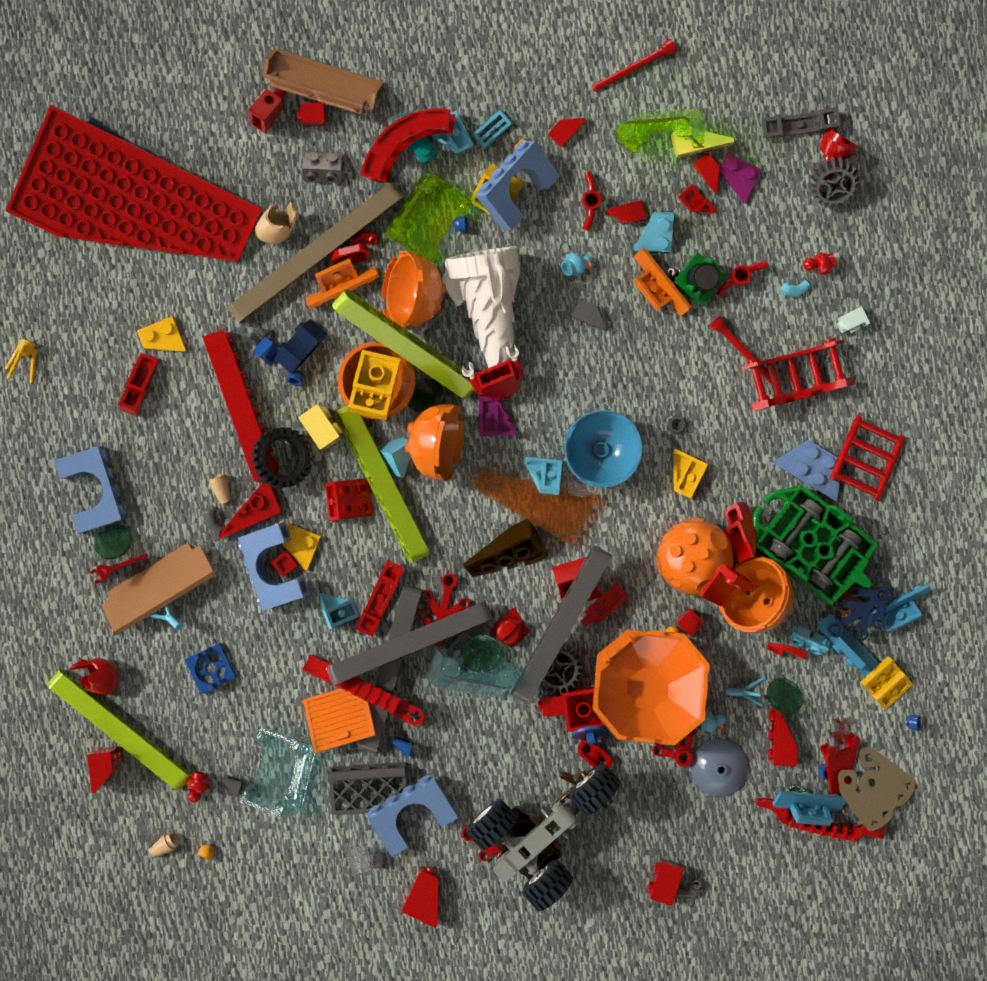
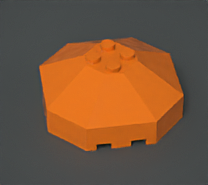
[592,630,710,746]

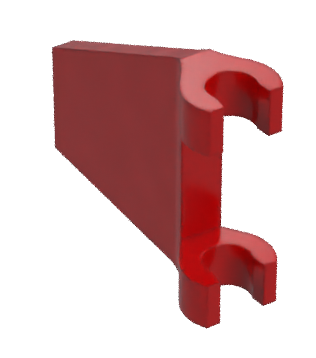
[89,553,148,584]
[820,733,860,795]

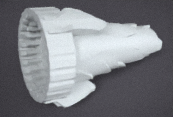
[442,246,520,368]

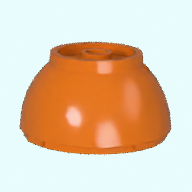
[338,341,416,419]
[719,557,794,634]

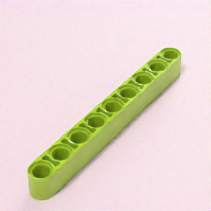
[332,289,475,399]
[334,406,429,564]
[47,669,192,791]

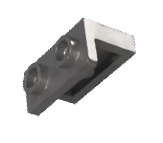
[302,151,343,183]

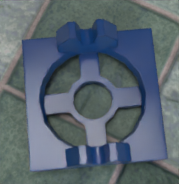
[185,643,236,694]

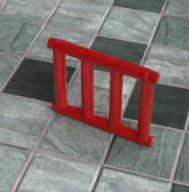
[829,415,906,501]

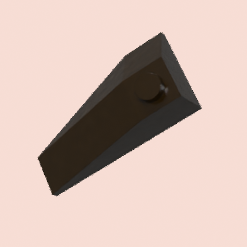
[463,519,548,577]

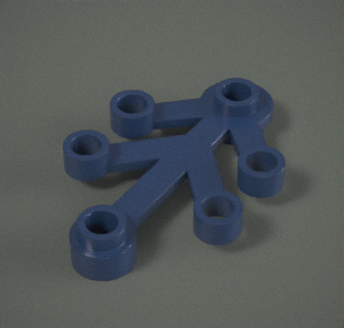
[827,586,892,640]

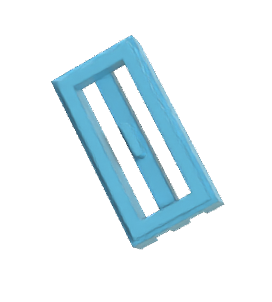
[472,110,513,150]

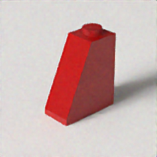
[401,866,439,928]

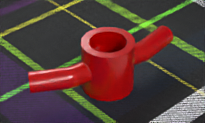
[581,171,602,231]
[716,261,768,298]

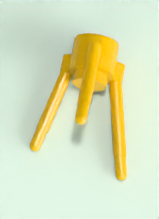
[5,339,38,383]

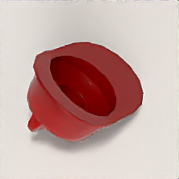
[492,608,530,648]

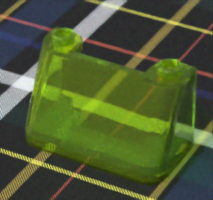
[615,108,705,154]
[385,173,472,263]

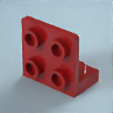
[325,478,373,521]
[699,564,757,607]

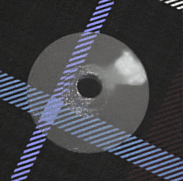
[562,467,599,497]

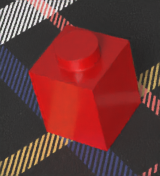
[298,102,326,127]
[675,608,704,637]
[538,694,565,717]

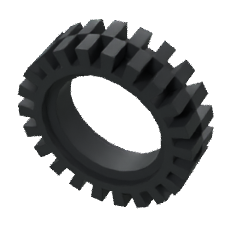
[251,427,313,488]

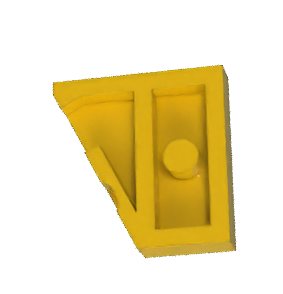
[137,316,187,352]
[673,449,708,499]
[281,522,321,570]

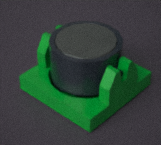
[673,252,726,306]

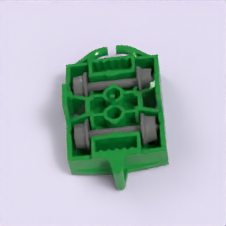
[752,485,877,605]

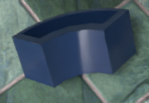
[274,319,327,374]

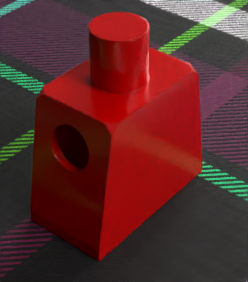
[248,88,287,134]

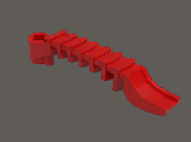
[302,654,426,727]
[754,798,887,843]

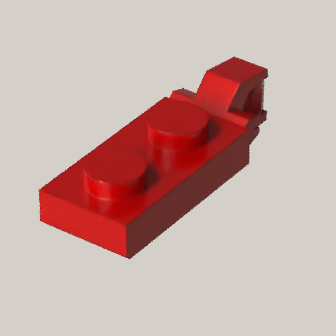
[580,583,629,627]

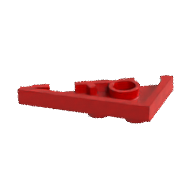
[219,482,282,539]

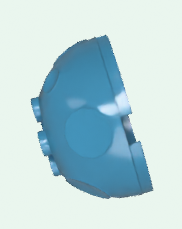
[564,410,642,488]

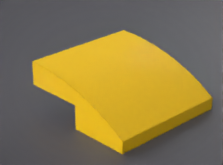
[860,656,913,711]

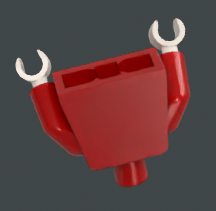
[462,344,524,401]

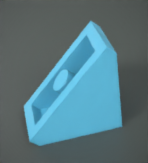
[377,438,411,478]
[319,593,360,629]

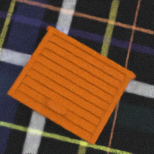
[301,681,376,754]

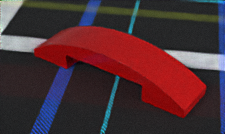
[355,560,404,637]

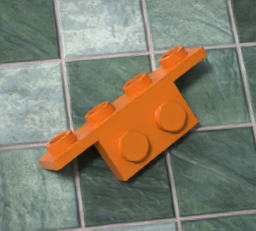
[633,248,691,316]
[305,258,379,309]

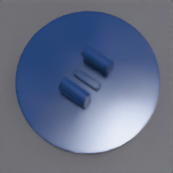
[572,726,610,745]

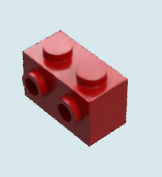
[646,858,684,906]

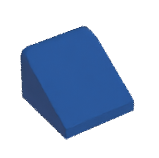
[253,337,278,366]
[393,737,413,758]

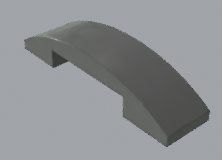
[761,107,841,138]

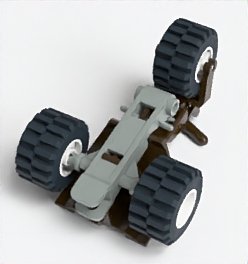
[466,764,621,912]

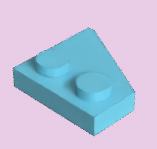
[431,111,474,155]
[634,212,674,252]
[525,457,562,495]

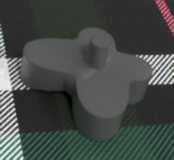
[249,325,273,347]

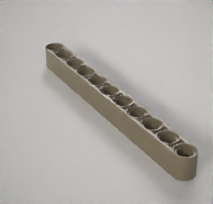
[228,182,405,324]

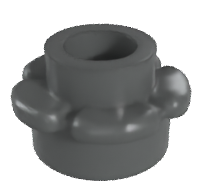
[667,415,686,434]

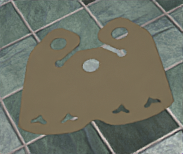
[838,748,916,831]

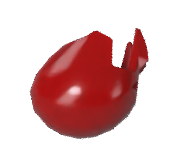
[69,658,119,695]

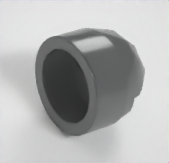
[373,852,388,868]

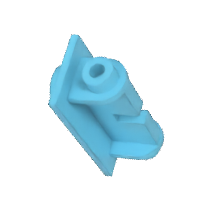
[788,625,830,655]

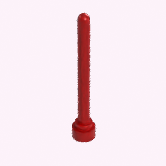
[592,39,677,92]
[709,315,772,385]

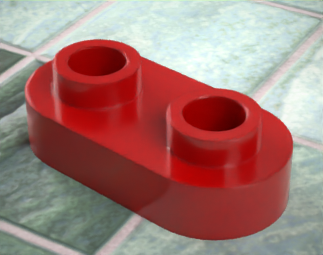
[331,243,370,265]
[577,739,612,768]

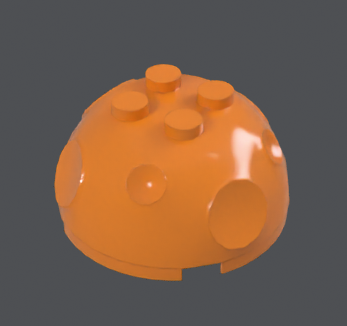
[382,251,446,330]
[405,404,464,482]
[656,518,734,596]

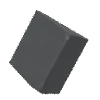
[222,775,244,797]

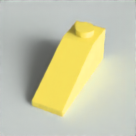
[671,127,734,159]

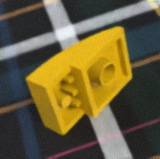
[348,350,400,421]

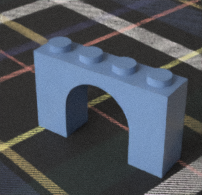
[476,141,560,230]
[54,446,126,534]
[238,522,310,611]
[367,774,458,857]

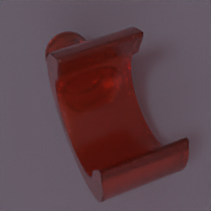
[826,718,844,746]

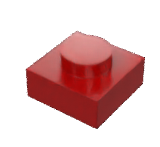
[271,550,299,577]

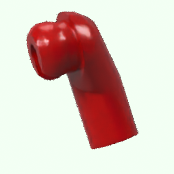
[349,230,378,246]

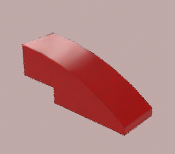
[118,353,159,417]
[724,502,756,564]

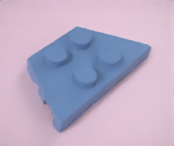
[773,440,839,501]

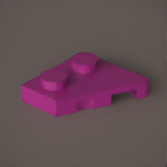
[720,153,762,203]
[479,397,516,436]

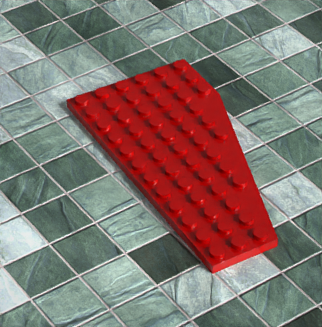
[5,105,263,261]

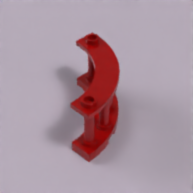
[360,108,456,183]
[741,338,856,411]

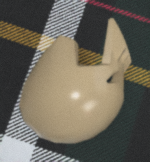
[255,202,299,244]

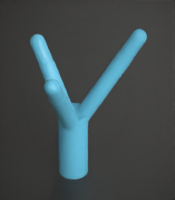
[149,604,182,630]
[726,676,767,707]

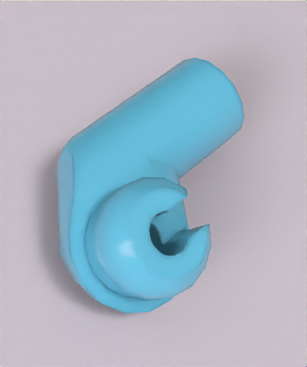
[781,280,811,298]

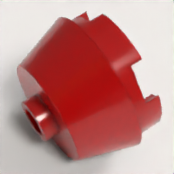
[819,128,858,161]

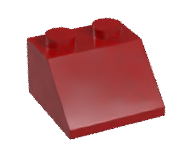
[552,557,600,601]
[561,686,605,732]
[87,746,124,793]

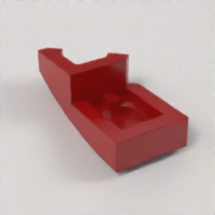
[547,117,587,148]
[693,153,721,195]
[677,184,717,213]
[605,200,647,224]
[766,643,807,659]

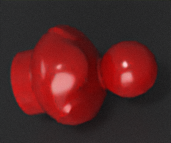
[803,252,837,276]
[186,772,210,803]

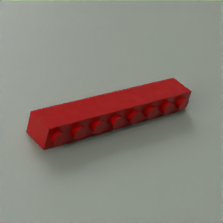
[202,329,280,482]

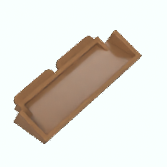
[263,48,383,114]
[101,543,216,635]

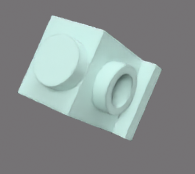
[837,306,870,333]

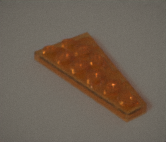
[471,470,599,545]

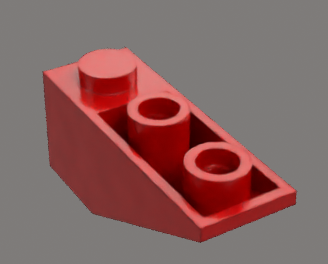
[768,705,797,766]

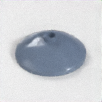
[691,739,748,796]

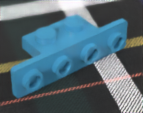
[859,584,930,634]
[817,613,879,677]
[772,791,846,826]

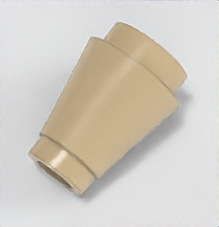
[209,474,231,504]
[149,833,179,858]

